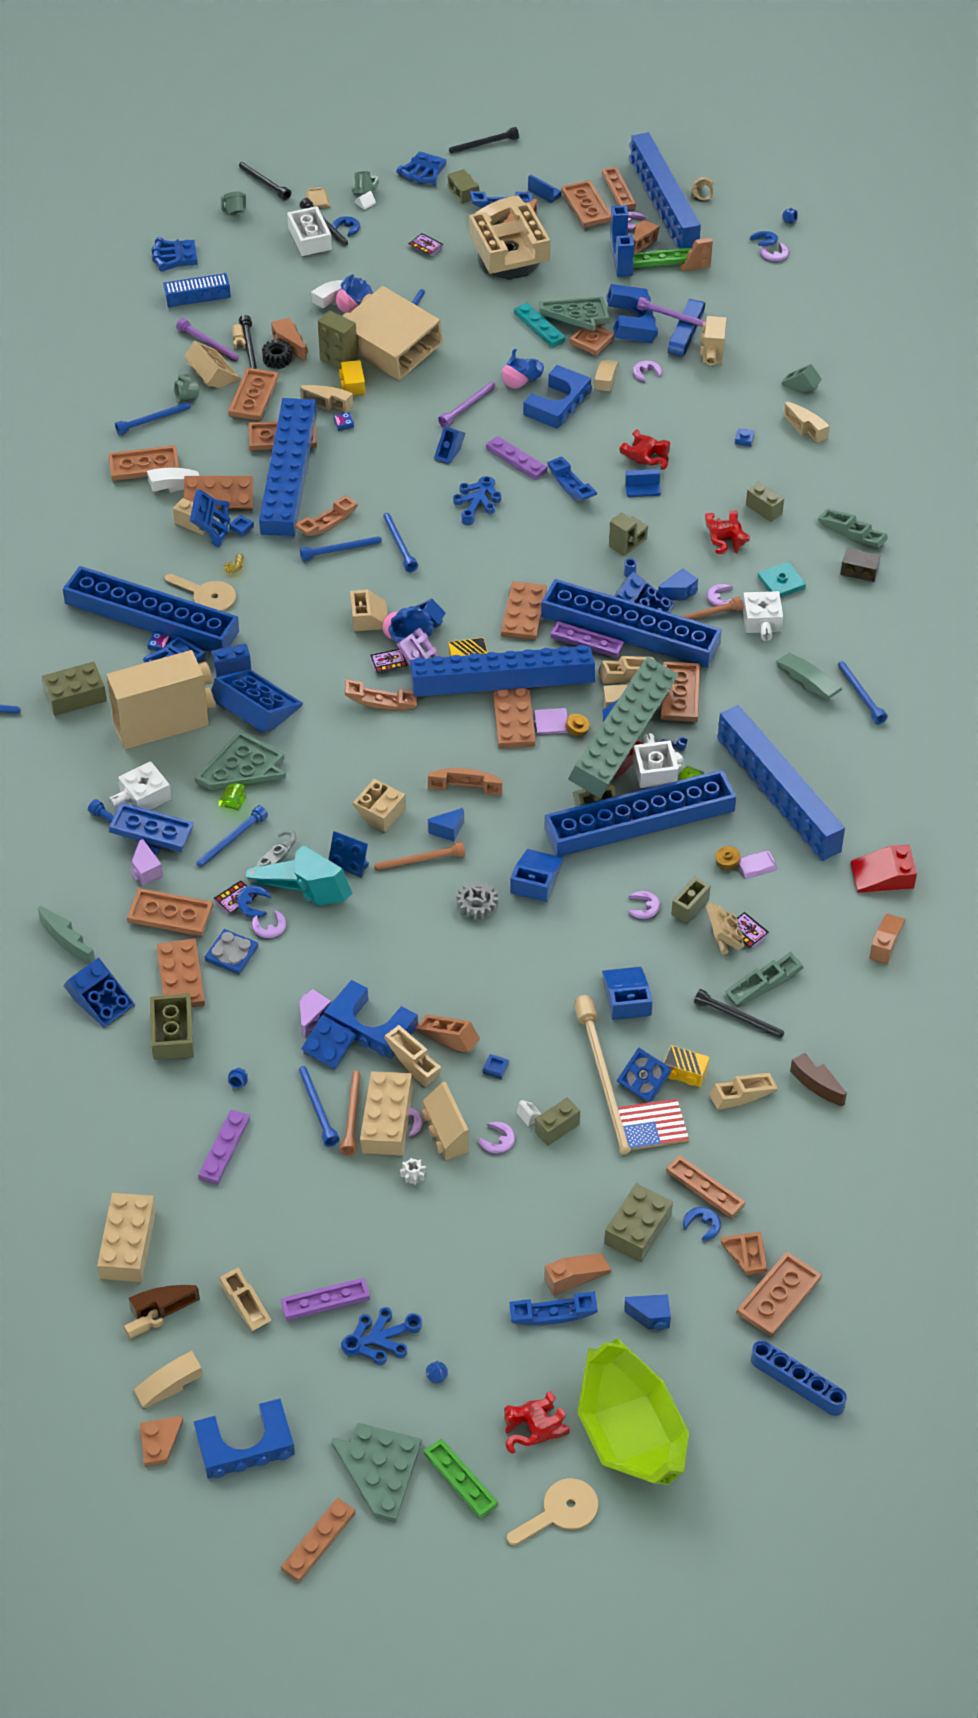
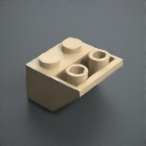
[350,590,388,631]
[353,779,406,833]

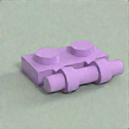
[396,628,439,664]

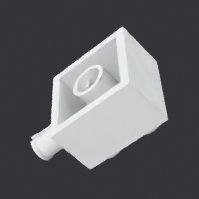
[743,591,783,641]
[633,733,678,788]
[109,761,172,810]

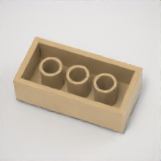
[360,1071,414,1156]
[97,1193,156,1282]

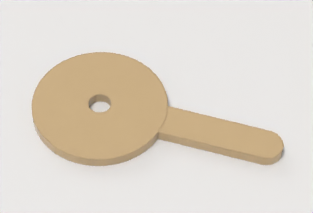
[165,574,236,612]
[507,1478,598,1546]

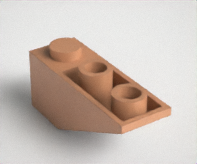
[271,318,308,360]

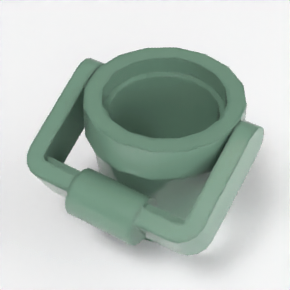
[352,171,379,193]
[220,191,246,215]
[173,374,199,402]

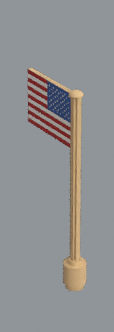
[574,995,689,1155]

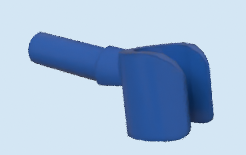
[661,736,688,751]

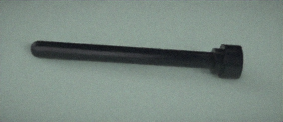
[449,127,519,153]
[239,162,292,201]
[299,198,348,246]
[238,315,257,369]
[694,989,784,1038]

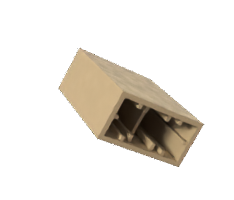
[342,286,443,381]
[106,650,215,750]

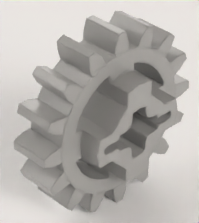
[456,881,498,919]

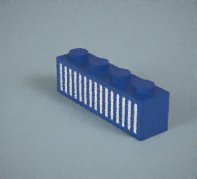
[163,273,231,307]

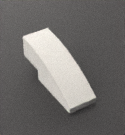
[311,280,343,308]
[147,468,199,493]

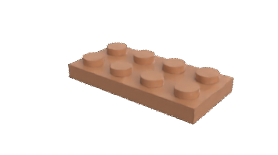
[561,180,611,228]
[228,368,279,421]
[249,420,317,451]
[108,445,179,481]
[184,476,253,510]
[501,581,547,640]
[661,662,700,722]
[493,688,535,748]
[127,888,213,936]
[156,938,205,1007]
[736,1251,822,1338]

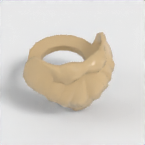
[691,177,714,201]

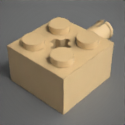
[700,316,727,366]

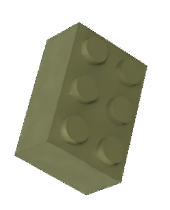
[318,311,358,369]
[42,661,107,716]
[150,994,194,1060]
[604,1183,673,1262]

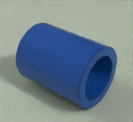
[624,558,637,577]

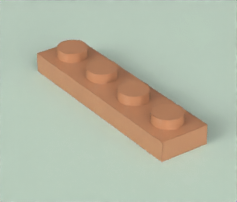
[602,166,636,210]
[666,1155,745,1219]
[281,1498,356,1583]

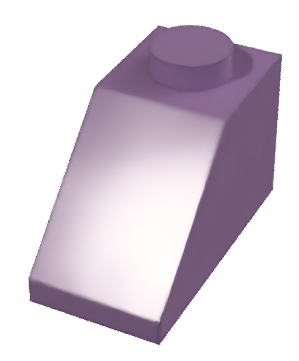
[131,839,163,886]
[299,989,331,1038]

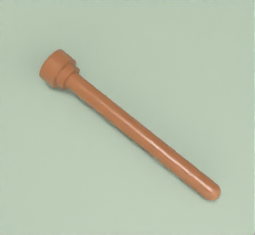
[681,596,743,620]
[374,841,465,870]
[340,1070,360,1155]

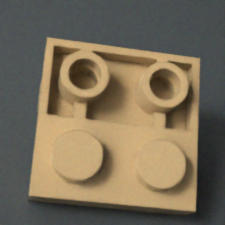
[706,902,745,955]

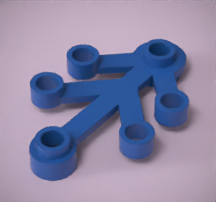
[453,476,502,525]
[341,1307,422,1365]

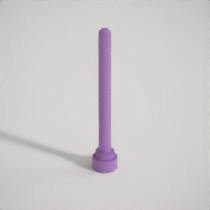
[637,297,706,327]
[176,318,239,361]
[438,382,495,428]

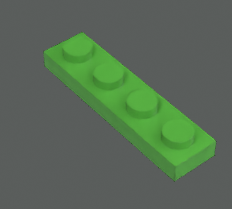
[633,248,692,268]
[424,1438,498,1520]

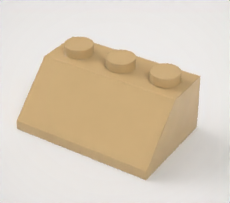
[184,341,240,389]
[421,1081,469,1160]

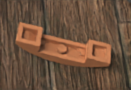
[295,495,358,536]
[345,679,417,710]
[428,768,503,795]

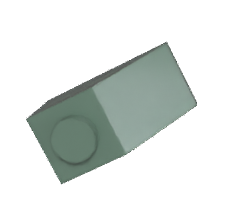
[781,364,822,393]

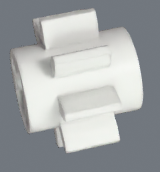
[400,1158,426,1185]

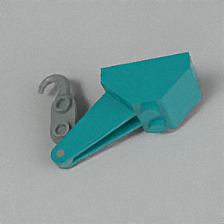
[246,830,353,906]

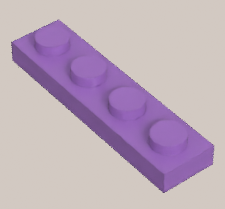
[486,436,547,480]
[551,621,624,658]
[198,1109,250,1185]
[281,1278,370,1321]

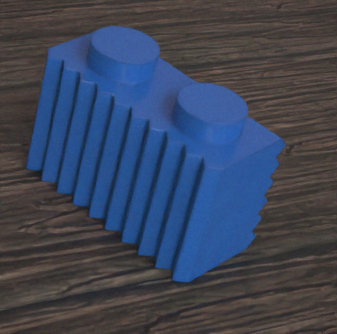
[211,643,251,677]

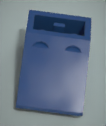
[614,572,675,613]
[510,849,564,902]
[63,957,135,1027]
[602,966,653,1020]

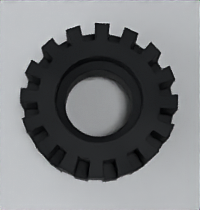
[262,339,292,369]

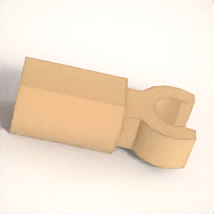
[232,324,246,349]
[123,1309,164,1340]

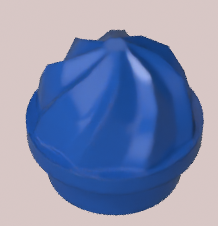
[782,208,798,224]
[228,1067,248,1089]
[426,1361,448,1383]

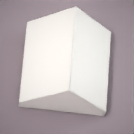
[354,191,376,210]
[516,1100,541,1127]

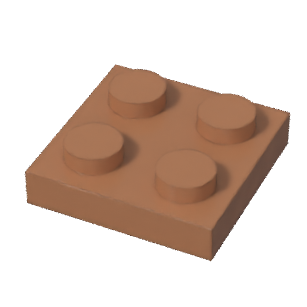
[570,325,615,356]

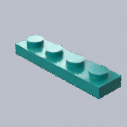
[514,303,565,348]

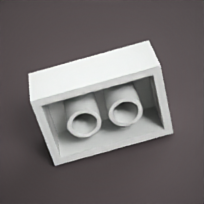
[287,206,332,256]

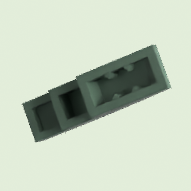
[818,509,888,549]
[776,653,842,699]
[38,906,95,965]
[725,952,804,1006]

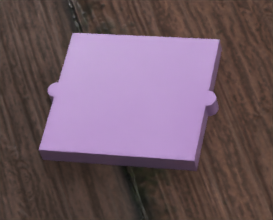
[534,708,569,735]

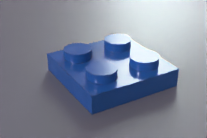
[301,1015,357,1070]

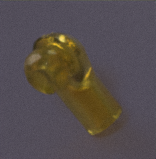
[224,554,244,574]

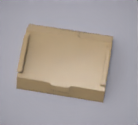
[305,187,331,209]

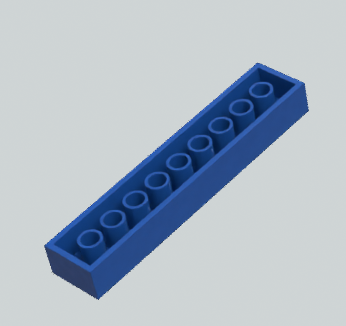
[629,132,701,249]
[259,398,317,536]
[63,566,239,651]
[541,579,722,668]
[410,645,595,697]
[717,705,845,861]
[544,770,736,857]

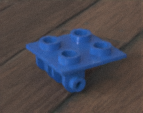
[328,831,369,877]

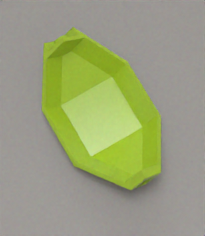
[577,1338,689,1485]

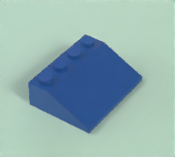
[211,669,303,732]

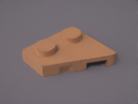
[680,237,713,272]
[721,1231,767,1276]
[139,1416,183,1467]

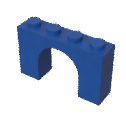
[610,205,634,277]
[606,284,658,343]
[523,365,592,429]
[324,980,418,1059]
[193,1398,295,1479]

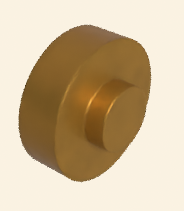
[565,714,590,737]
[715,846,741,870]

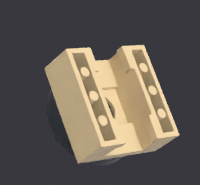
[469,202,550,280]

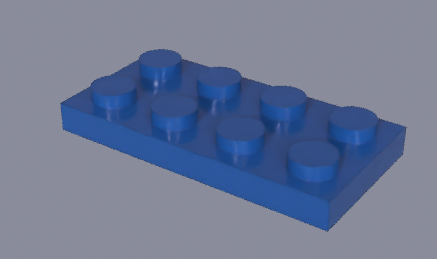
[109,802,194,852]

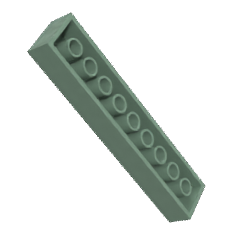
[568,656,679,799]

